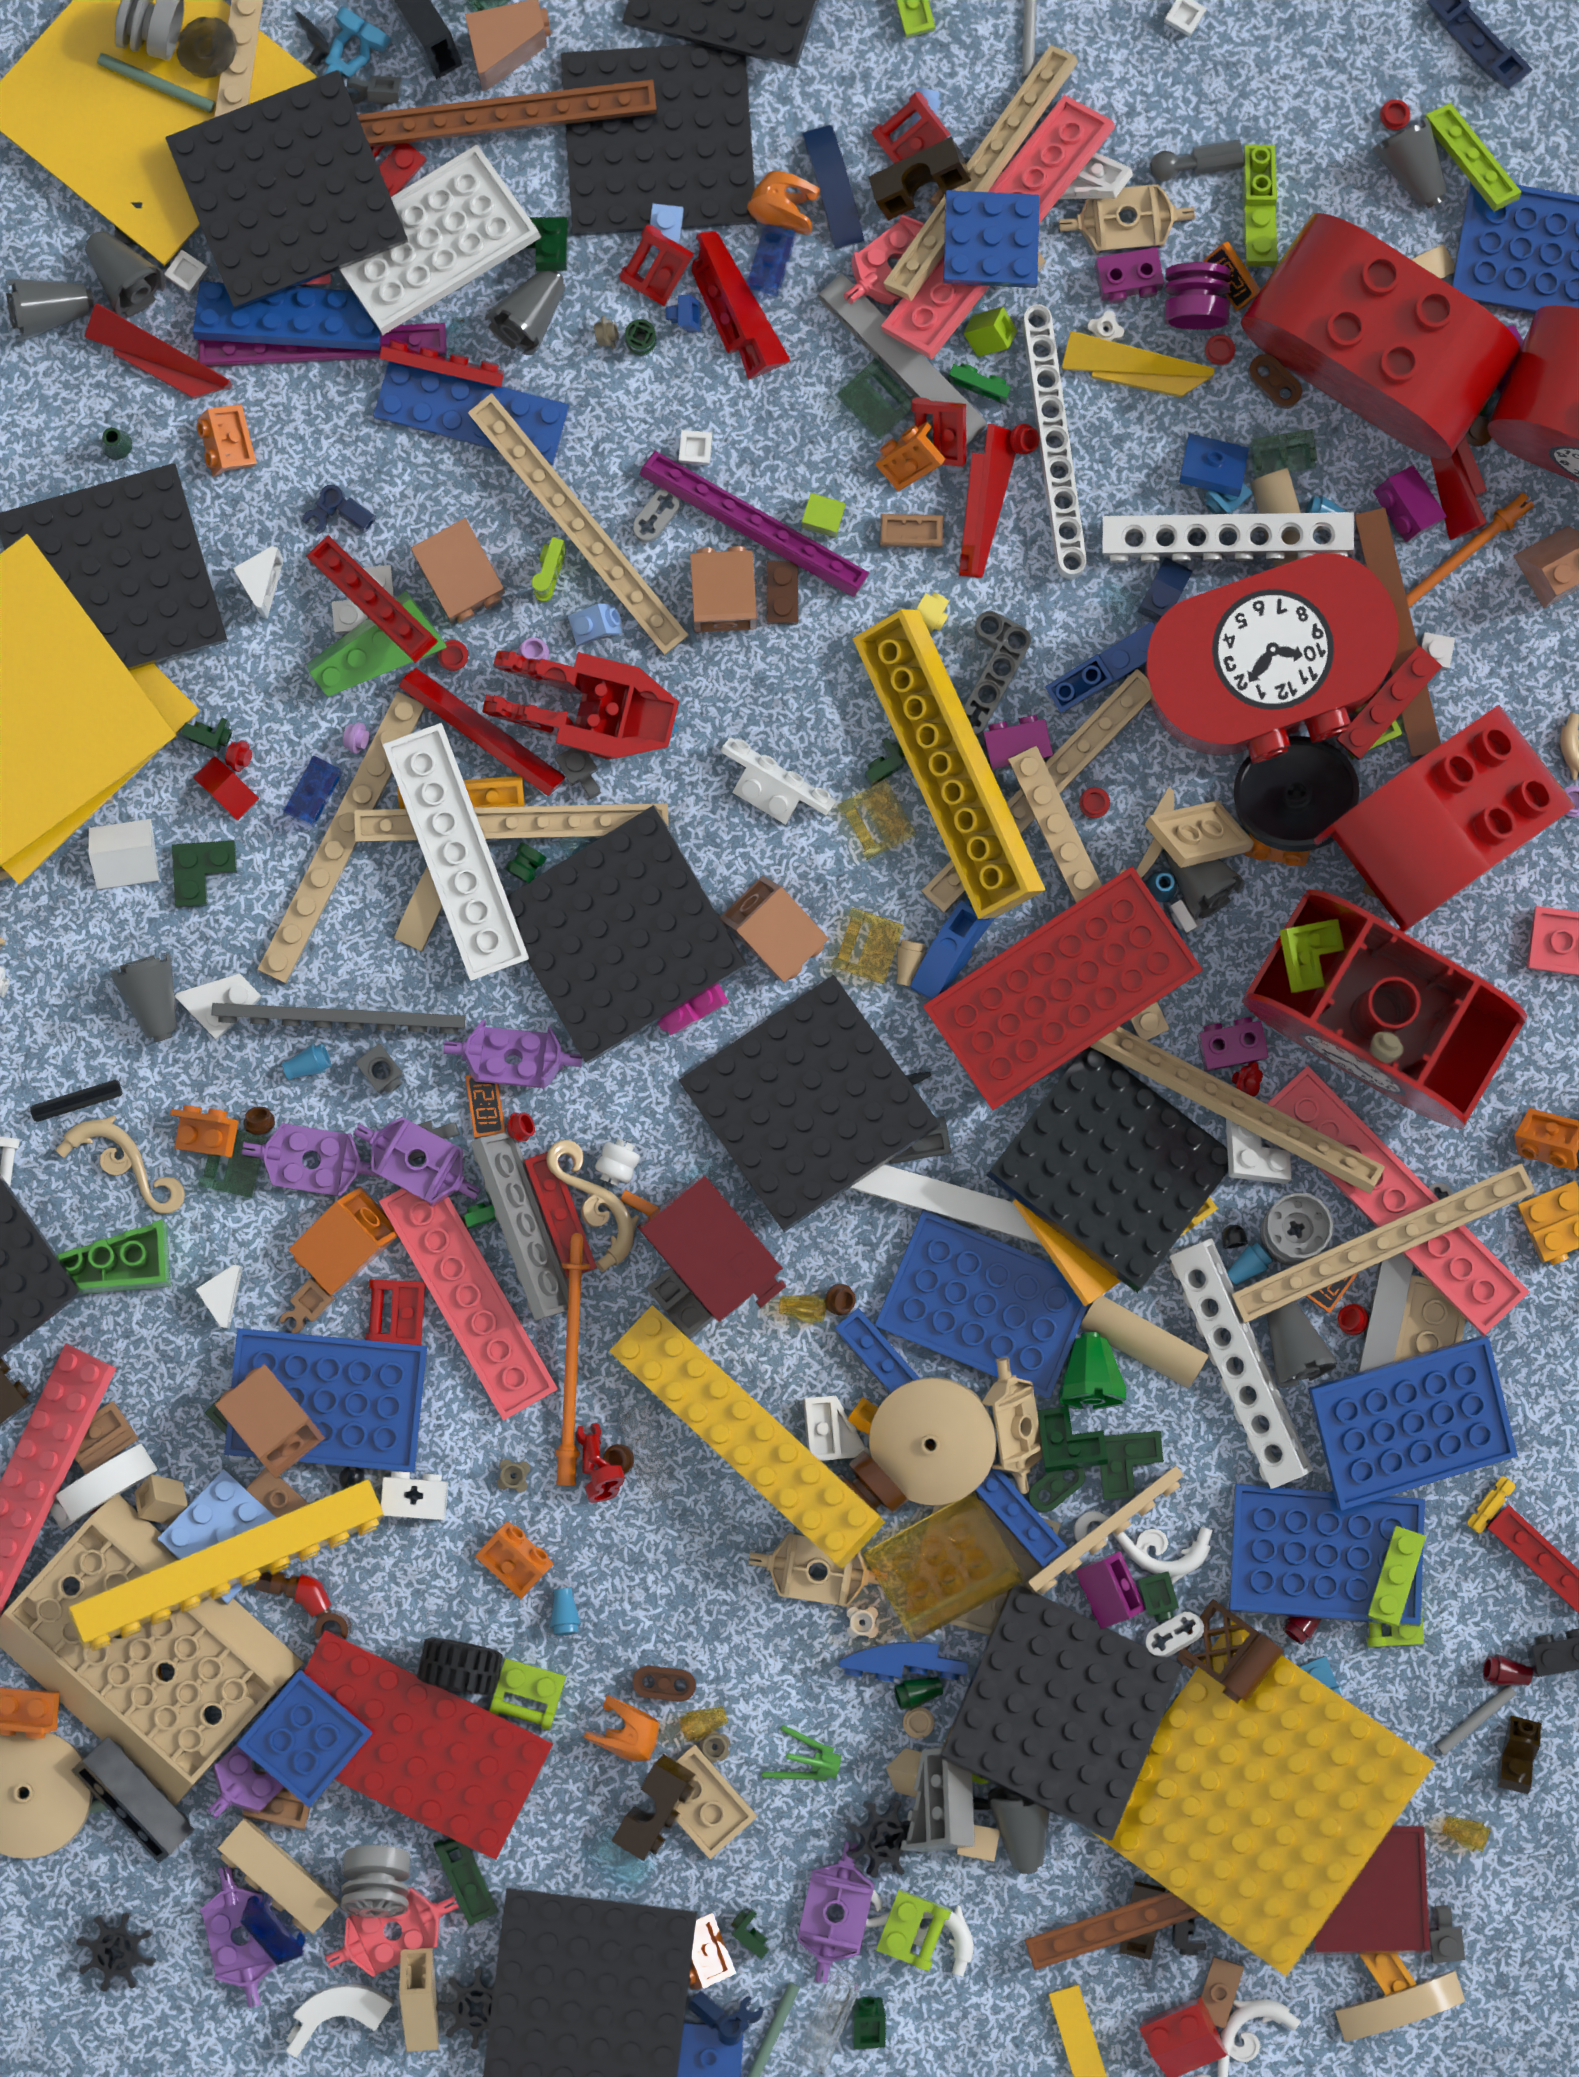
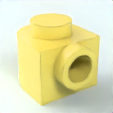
[916,592,950,634]

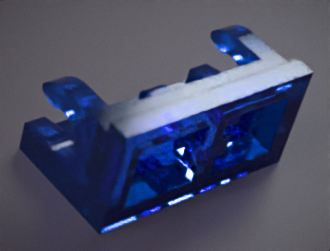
[747,225,796,297]
[283,756,343,828]
[240,1892,306,1966]

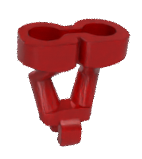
[575,1423,625,1503]

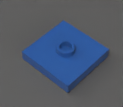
[1179,433,1249,497]
[678,2022,744,2077]

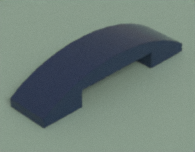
[1427,0,1532,91]
[802,124,864,250]

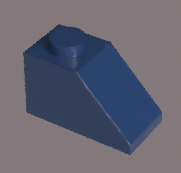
[1137,557,1193,622]

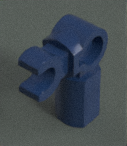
[302,484,376,534]
[688,1991,764,2046]

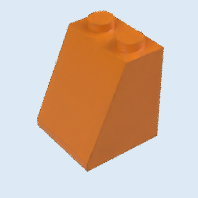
[288,1186,398,1296]

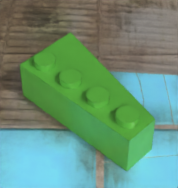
[306,590,447,697]
[57,1219,171,1294]

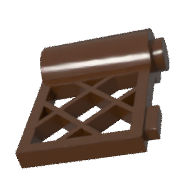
[1176,1599,1284,1704]

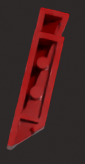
[691,231,790,380]
[85,303,232,399]
[958,424,1016,578]
[1430,436,1487,540]

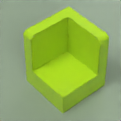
[963,306,1018,357]
[801,493,846,538]

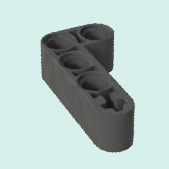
[964,611,1031,737]

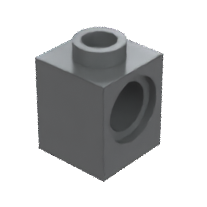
[355,1043,404,1094]

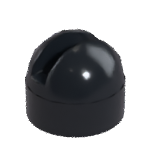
[1222,1225,1248,1249]
[339,1466,365,1489]

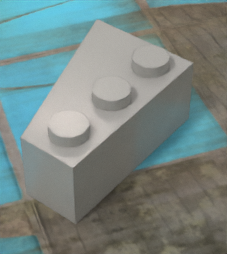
[901,1747,975,1853]

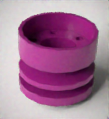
[1165,262,1230,330]

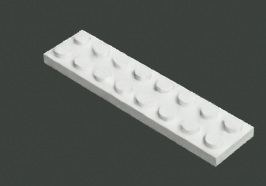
[383,723,529,981]

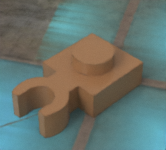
[279,1277,336,1334]

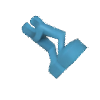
[324,6,392,78]

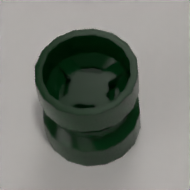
[625,319,656,356]
[504,842,547,884]

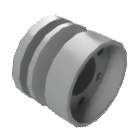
[115,0,185,60]
[1260,1193,1333,1266]
[341,1845,411,1918]

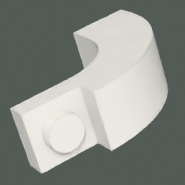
[50,1443,158,1530]
[286,1983,395,2058]

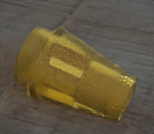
[779,1294,826,1325]
[679,1706,728,1742]
[1442,1815,1491,1853]

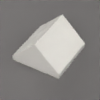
[233,546,284,619]
[89,819,160,890]

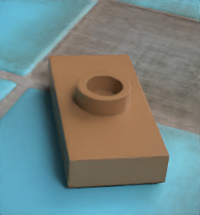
[880,514,943,548]
[246,1467,310,1518]
[1201,1956,1244,2028]

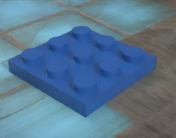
[943,190,1039,288]
[236,1670,373,1808]

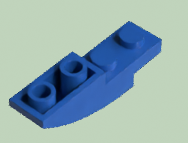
[1045,621,1156,713]
[910,898,995,1000]
[838,1642,969,1682]

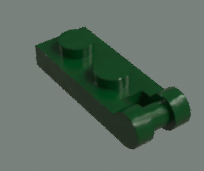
[433,1838,499,1926]

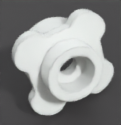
[1088,311,1124,341]
[847,1607,878,1638]

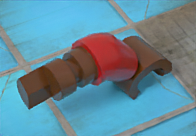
[254,1571,352,1640]

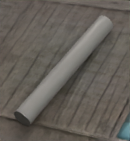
[1022,0,1036,79]
[1436,1685,1516,1755]

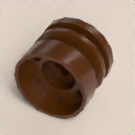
[836,1450,908,1518]

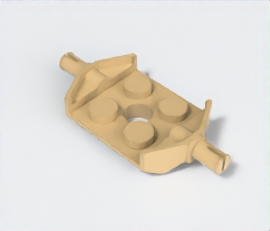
[1059,184,1195,254]
[982,1357,1043,1494]
[748,1531,888,1607]

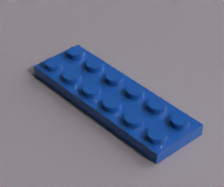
[193,281,382,350]
[374,361,570,465]

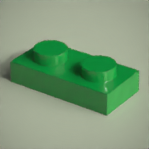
[948,363,1011,405]

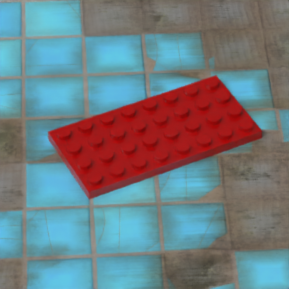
[923,866,1203,1111]
[304,1630,554,1860]

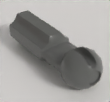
[1150,139,1244,181]

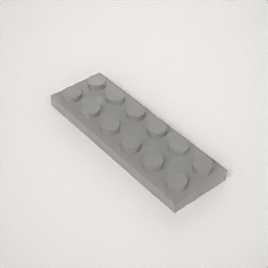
[471,1132,569,1321]

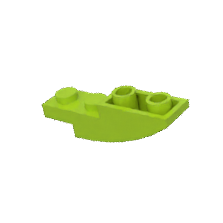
[1243,144,1278,267]

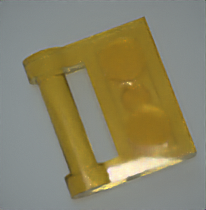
[837,780,916,861]
[831,908,904,985]

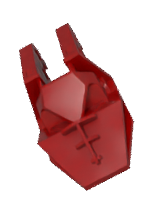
[482,650,679,760]

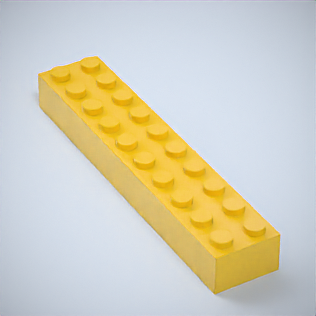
[852,609,1045,919]
[609,1305,886,1569]
[69,1479,384,1652]

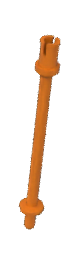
[1406,492,1534,608]
[555,1233,590,1486]

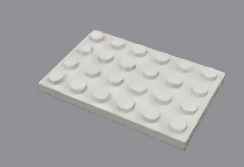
[339,145,541,335]

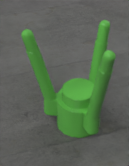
[761,1725,841,1782]

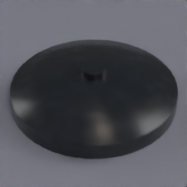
[1234,736,1360,852]

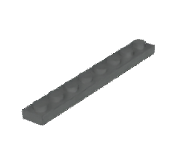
[211,1003,466,1034]

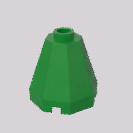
[1059,1332,1126,1409]

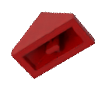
[193,756,259,821]

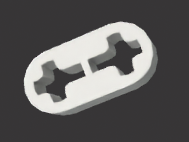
[1146,1612,1204,1657]

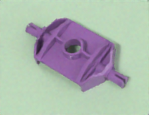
[443,1020,583,1088]
[353,1117,481,1207]
[242,1123,379,1197]
[206,1745,285,1819]
[797,1841,875,1983]
[200,1866,279,2008]

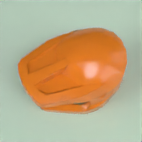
[747,171,820,236]
[583,1695,660,1762]

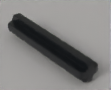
[30,1080,122,1122]

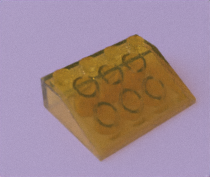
[863,1492,1023,1643]

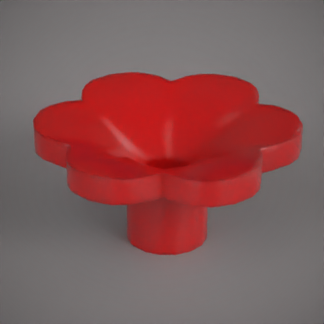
[1232,1062,1263,1097]

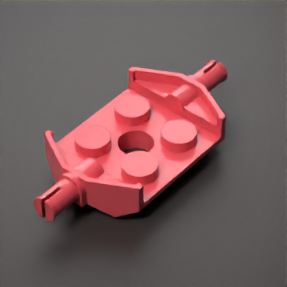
[844,215,925,305]
[325,1887,459,1977]

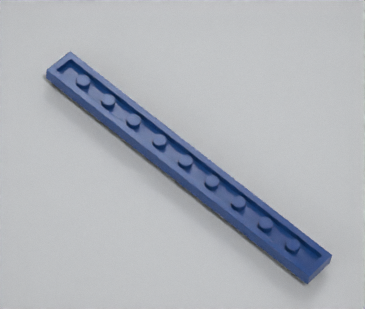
[834,1308,1067,1569]

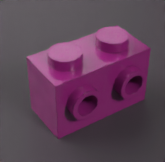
[1094,247,1164,303]
[1372,464,1447,543]
[983,714,1053,769]
[1197,1017,1269,1072]
[1075,1551,1146,1629]

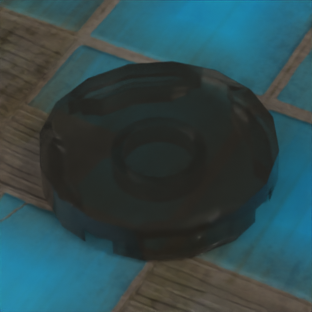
[176,16,237,78]

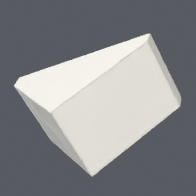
[196,1265,243,1329]

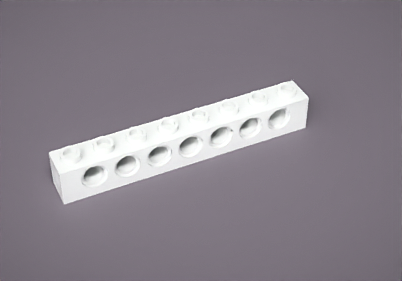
[1103,512,1354,563]
[1170,1238,1313,1489]

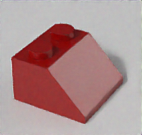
[1139,1996,1228,2077]

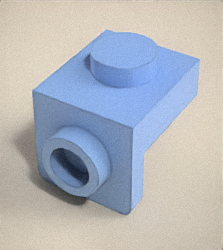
[650,204,684,253]
[568,604,622,645]

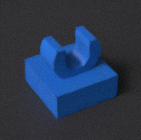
[666,294,701,333]

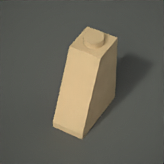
[399,1948,439,2052]

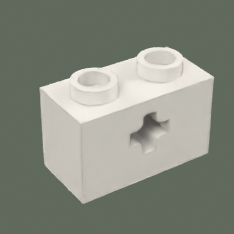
[381,1471,448,1520]

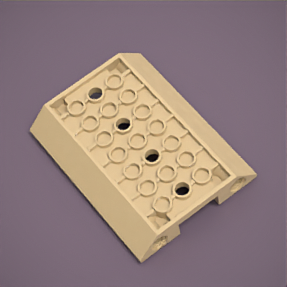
[0,1494,304,1806]

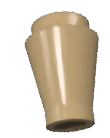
[896,939,927,986]

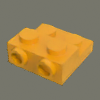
[1516,1180,1579,1265]

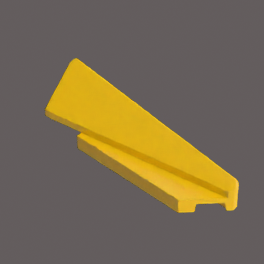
[1061,331,1215,398]

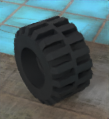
[417,1637,503,1695]

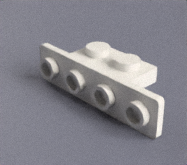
[720,738,836,825]

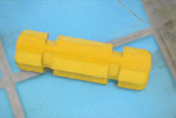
[1466,1476,1515,1533]

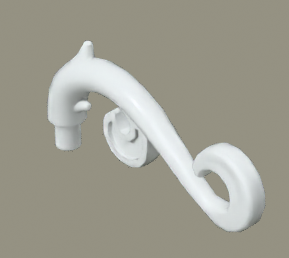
[1073,1511,1213,1584]
[865,1890,974,1977]
[1193,1999,1301,2077]

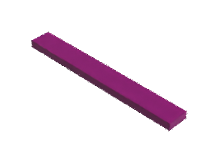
[198,323,447,367]
[639,451,869,597]

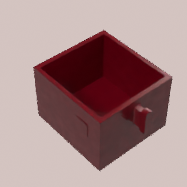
[637,1174,787,1323]
[1305,1826,1430,1955]

